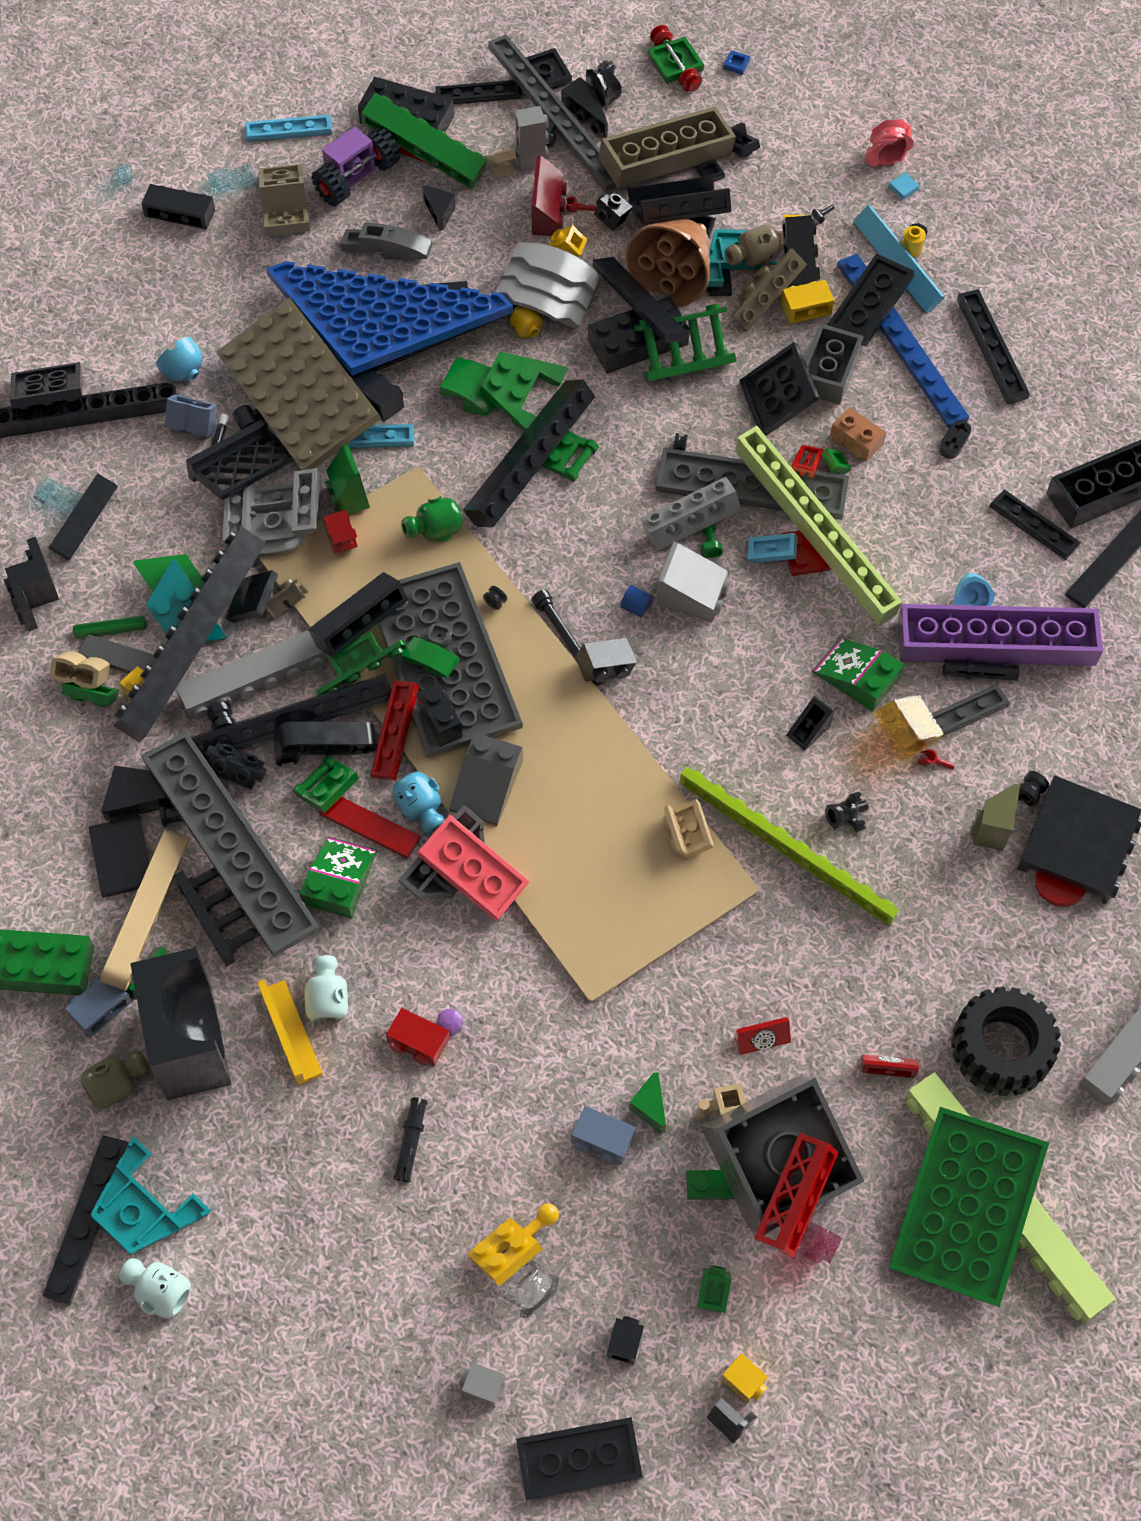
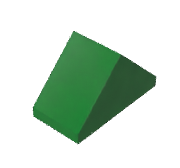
[629,1072,666,1133]

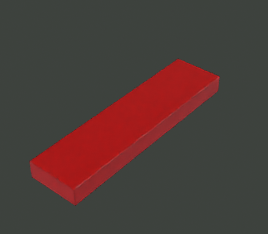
[370,681,419,781]
[319,797,421,859]

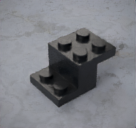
[3,537,59,631]

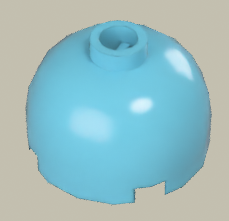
[156,337,202,382]

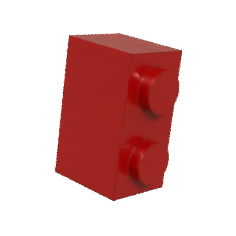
[386,1007,450,1066]

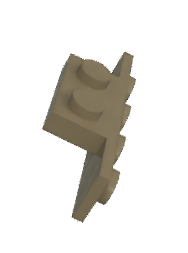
[731,249,807,331]

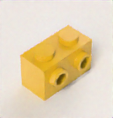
[781,280,834,324]

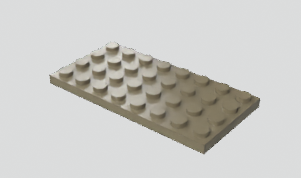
[216,297,381,470]

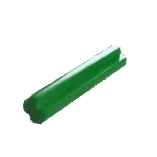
[73,615,147,639]

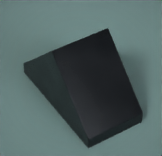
[422,185,456,231]
[786,696,834,751]

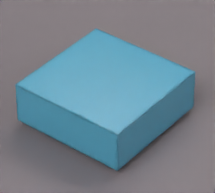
[888,172,920,200]

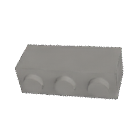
[515,106,549,172]

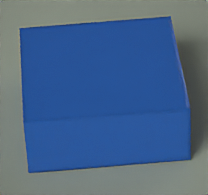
[723,50,751,75]

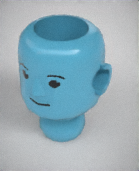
[392,772,445,835]

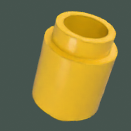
[901,226,926,257]

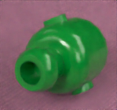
[401,496,462,542]

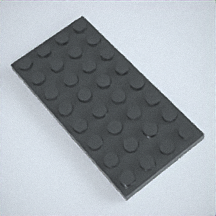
[379,562,523,757]

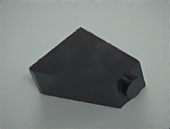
[101,765,172,821]

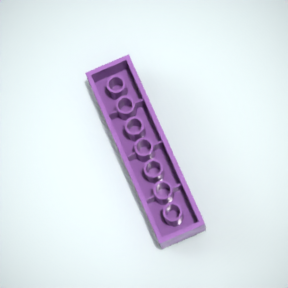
[898,604,1103,666]

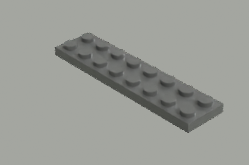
[656,448,849,520]

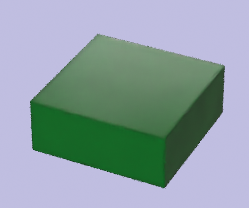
[821,448,852,474]

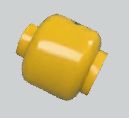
[510,305,543,339]

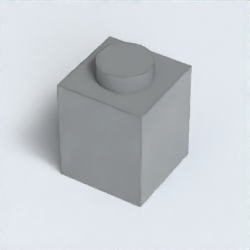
[459,1362,506,1407]

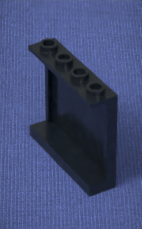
[627,176,732,225]
[1017,775,1141,904]

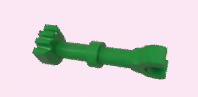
[700,524,724,558]

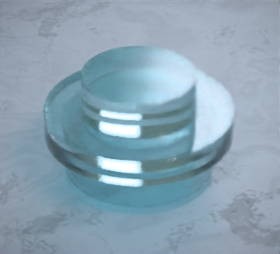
[114,163,133,186]

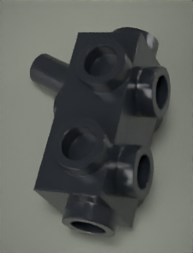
[204,742,267,790]

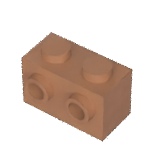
[830,407,886,461]

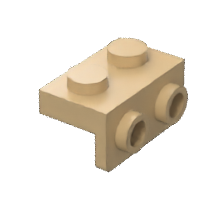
[663,799,714,859]

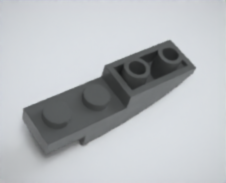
[340,223,433,259]

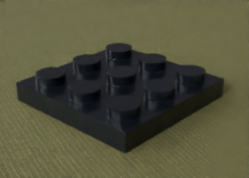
[739,342,820,436]
[10,362,82,409]

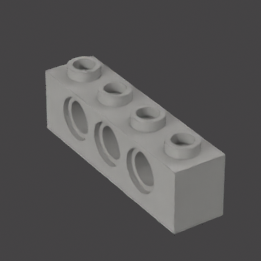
[640,477,741,552]

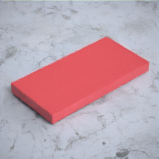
[416,814,530,922]

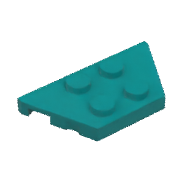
[146,559,227,642]

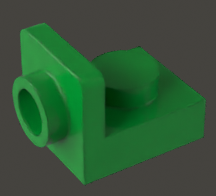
[697,1265,731,1313]

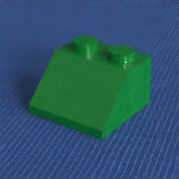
[325,444,370,515]

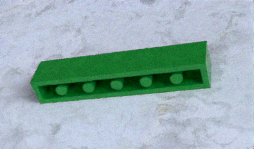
[361,93,486,189]

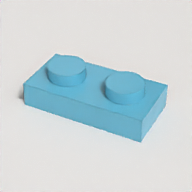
[747,533,797,563]

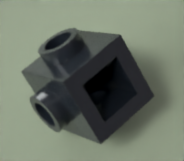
[594,190,633,231]

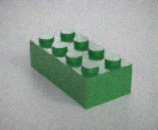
[0,929,95,995]

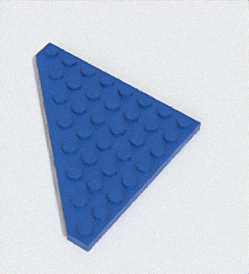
[266,261,513,376]

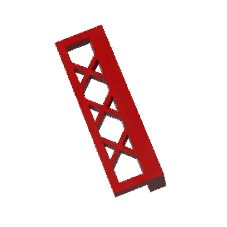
[754,1133,839,1258]

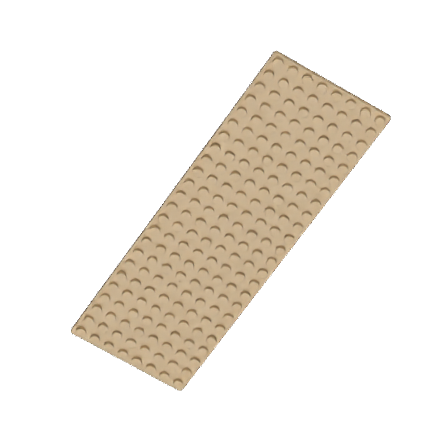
[259,468,758,1002]

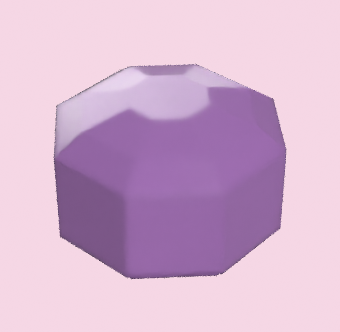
[436,1009,463,1036]

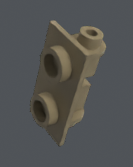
[264,577,308,620]

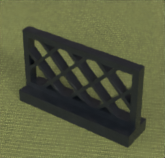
[186,419,295,501]

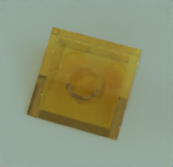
[872,695,945,761]

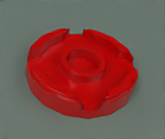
[1035,871,1086,907]

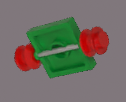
[647,25,704,92]

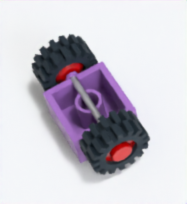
[311,127,401,207]

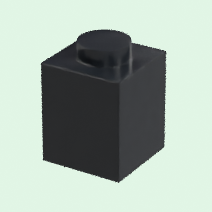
[607,1316,644,1365]

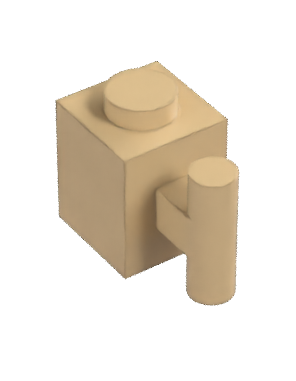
[697,1083,746,1120]

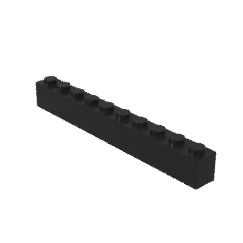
[113,526,266,742]

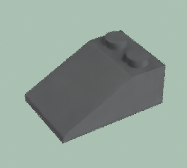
[449,732,523,826]

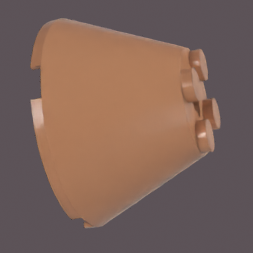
[626,219,710,307]

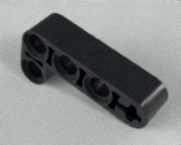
[273,722,377,767]

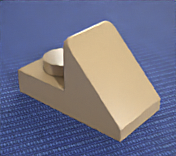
[484,149,516,178]

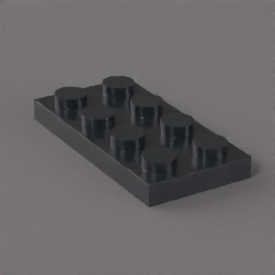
[827,253,915,347]
[516,1417,643,1501]

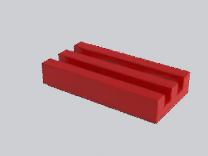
[791,445,824,478]

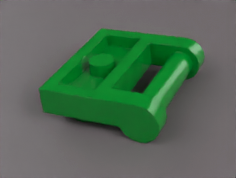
[542,431,599,482]
[292,755,359,813]

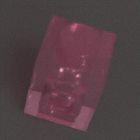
[799,1221,842,1264]

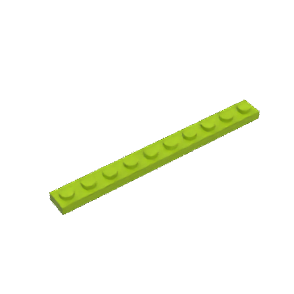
[679,766,899,927]

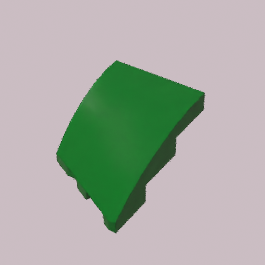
[439,357,496,416]
[133,554,204,592]

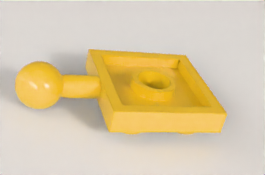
[467,1203,559,1286]

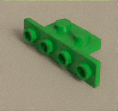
[316,632,407,695]

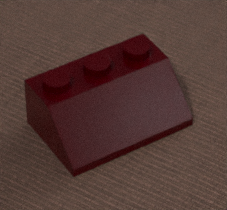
[531,156,567,236]

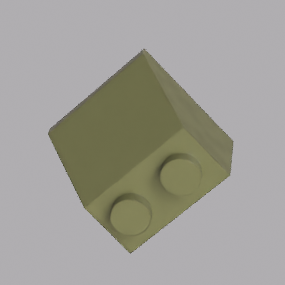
[970,784,1020,851]

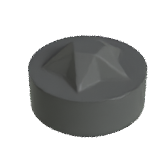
[427,623,452,648]

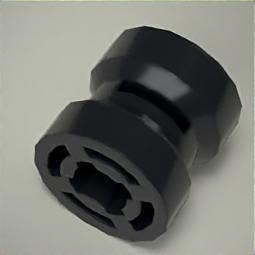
[206,702,236,730]
[1018,771,1049,806]

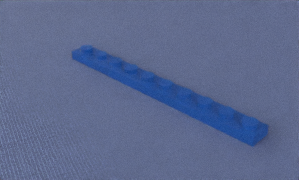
[837,254,969,429]

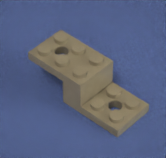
[259,164,310,238]

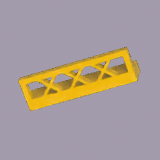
[257,979,323,1086]

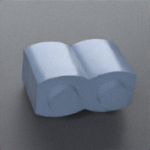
[165,395,217,438]

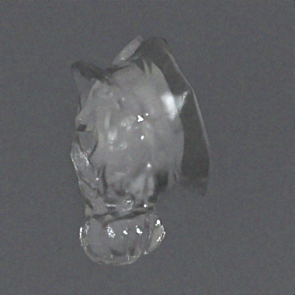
[492,1259,560,1318]

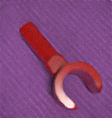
[566,196,597,213]
[918,749,955,770]

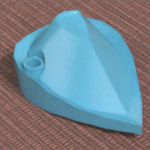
[953,573,995,606]

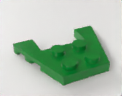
[479,351,568,431]

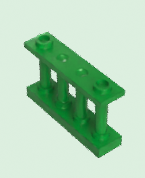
[634,303,737,381]

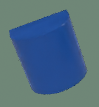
[621,585,654,618]

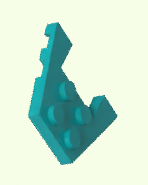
[707,229,778,287]
[90,1137,211,1256]

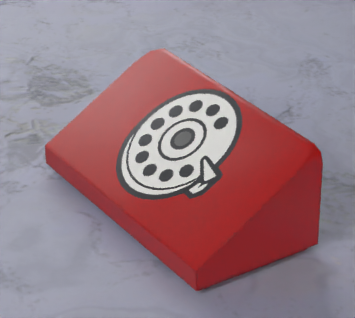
[735,1017,791,1055]
[861,1054,919,1078]

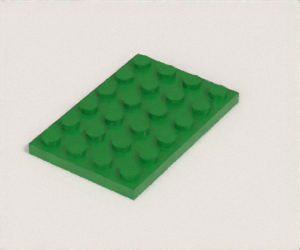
[889,1107,1049,1308]

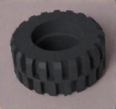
[951,986,1061,1096]

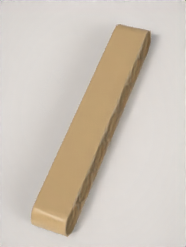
[100,829,190,991]

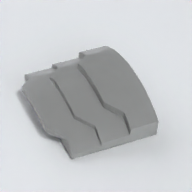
[495,243,601,329]
[223,468,321,556]

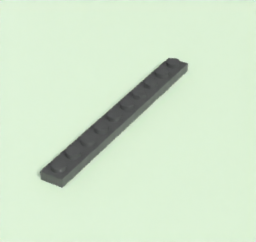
[488,34,617,192]

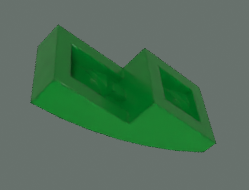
[401,637,460,678]

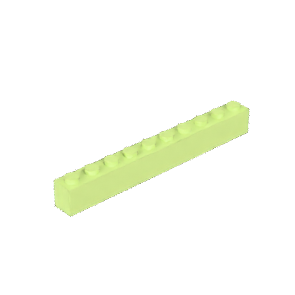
[736,426,902,626]
[905,1072,1116,1324]

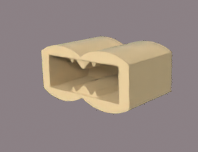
[49,651,110,689]

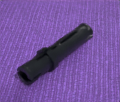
[942,660,1019,681]
[393,1097,428,1183]

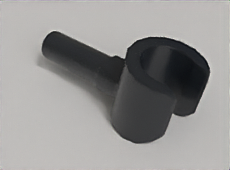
[812,205,835,225]

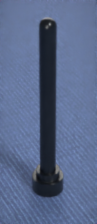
[531,589,602,686]

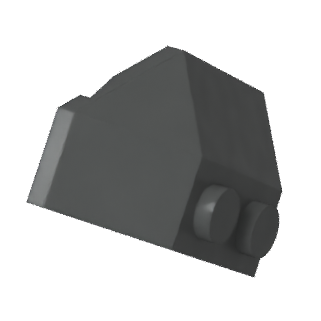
[398,805,485,898]

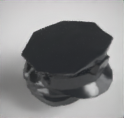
[586,60,622,107]

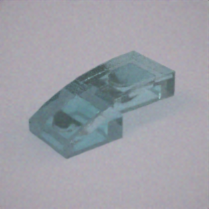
[207,163,258,193]
[33,477,83,515]

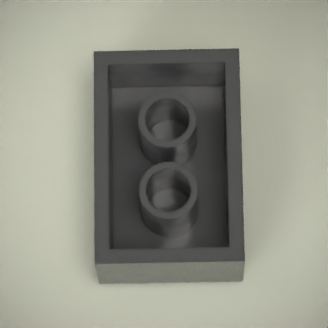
[805,323,864,405]

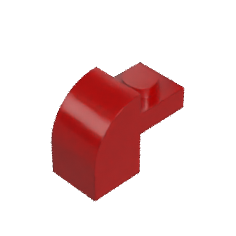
[322,510,358,554]

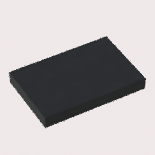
[89,815,150,898]

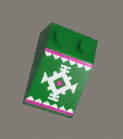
[812,637,904,712]
[300,836,377,919]

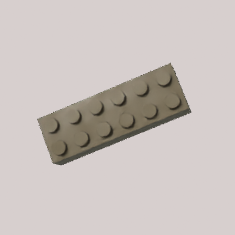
[598,106,736,189]

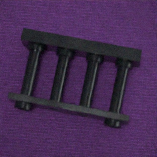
[174,868,259,967]

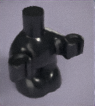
[825,792,869,832]

